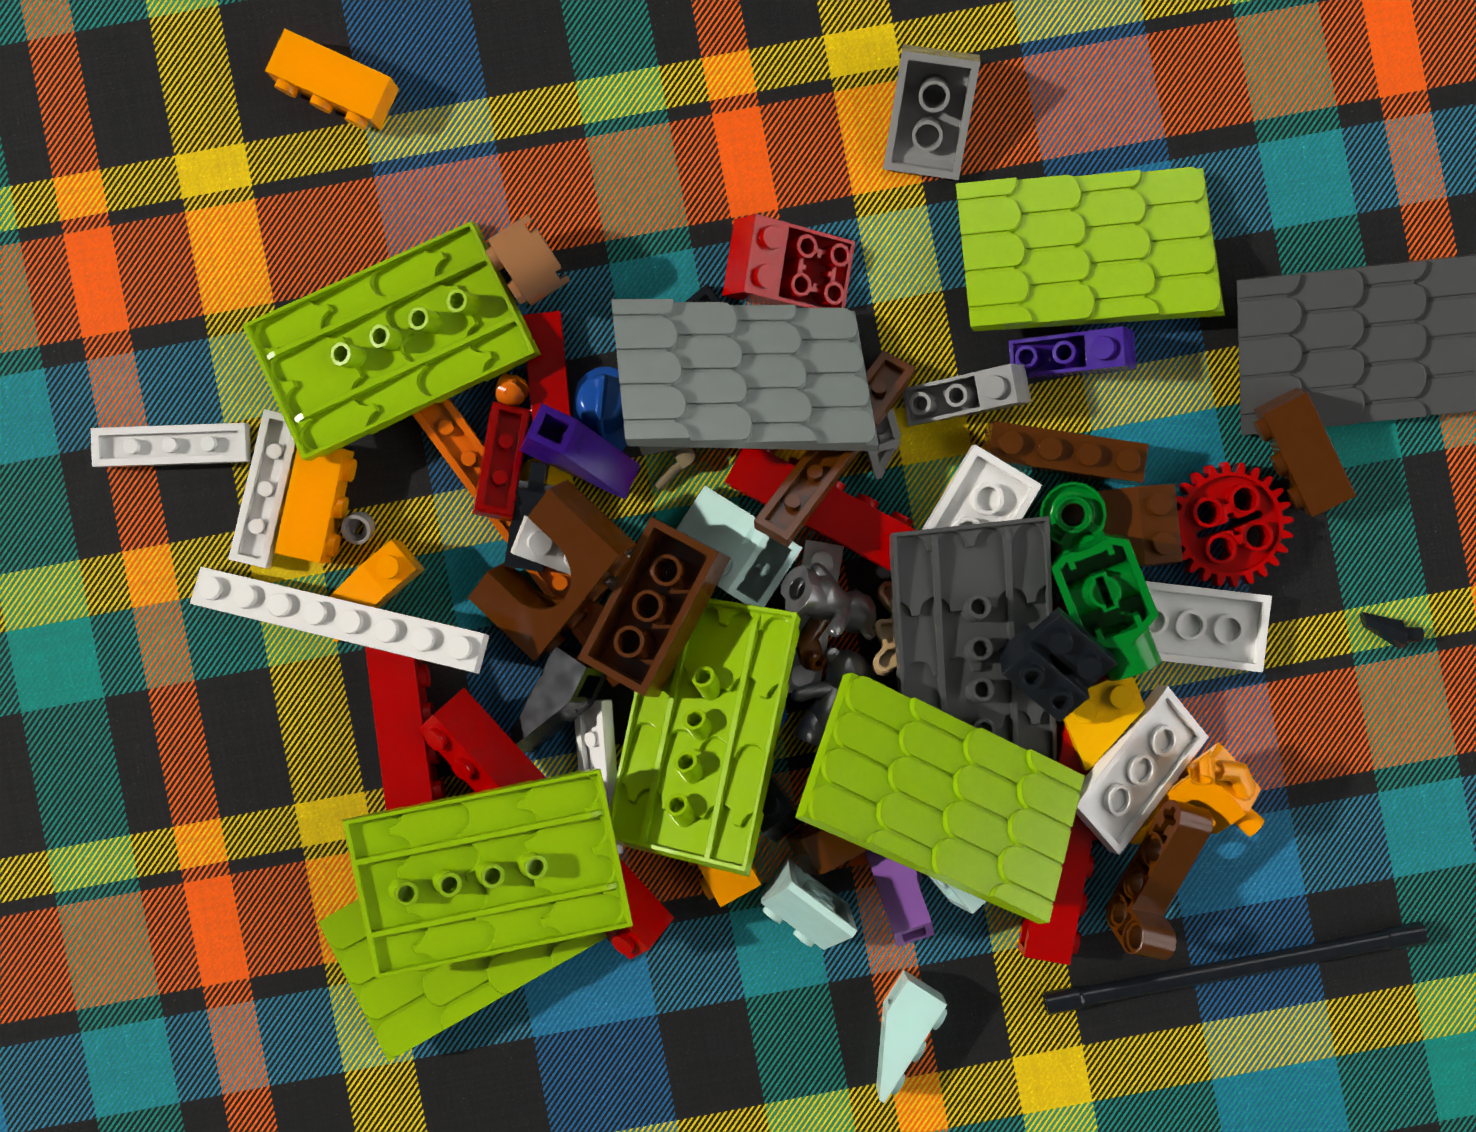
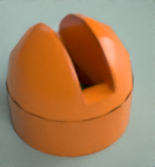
[496,373,529,406]

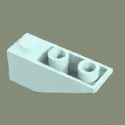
[876,970,947,1103]

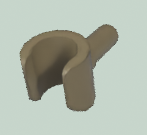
[654,447,698,490]

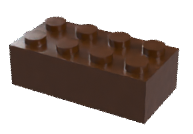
[577,517,731,698]

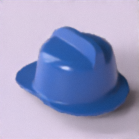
[573,366,627,451]

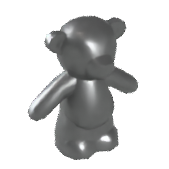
[781,563,877,640]
[791,647,877,747]

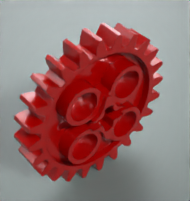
[1176,462,1294,587]

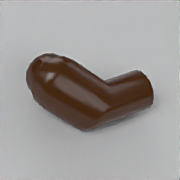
[796,617,830,672]

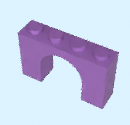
[865,850,934,947]

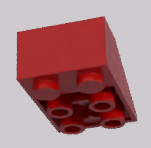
[722,214,855,308]

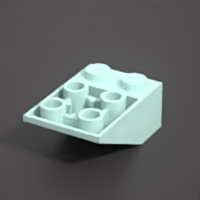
[677,486,802,607]

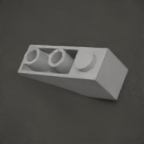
[902,364,1032,426]

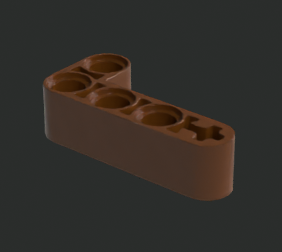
[1106,800,1213,960]
[786,824,868,875]

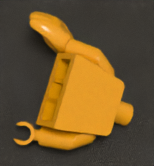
[1129,742,1265,845]

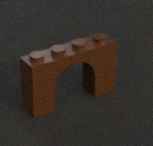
[468,479,636,662]

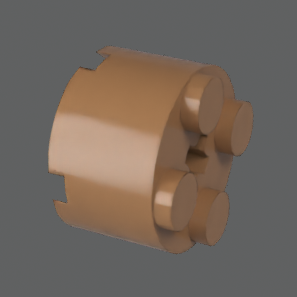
[485,214,570,306]

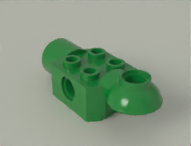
[1040,482,1162,681]

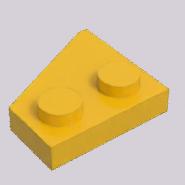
[1063,677,1146,770]

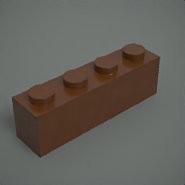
[983,421,1149,485]

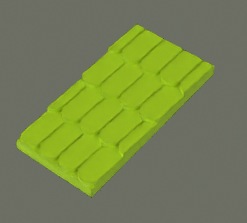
[956,167,1225,331]
[242,221,541,461]
[610,598,801,877]
[795,672,1085,924]
[342,768,633,978]
[318,899,608,1062]

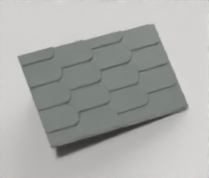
[611,299,879,455]

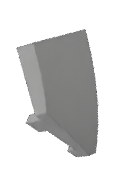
[865,407,901,480]

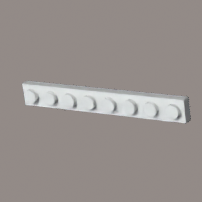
[190,567,489,674]

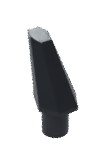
[1360,612,1424,649]

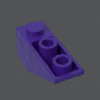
[1009,326,1137,378]
[519,403,640,499]

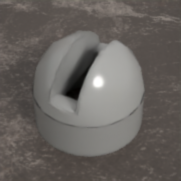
[341,512,376,545]

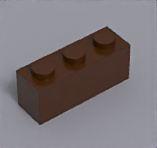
[1254,388,1356,517]

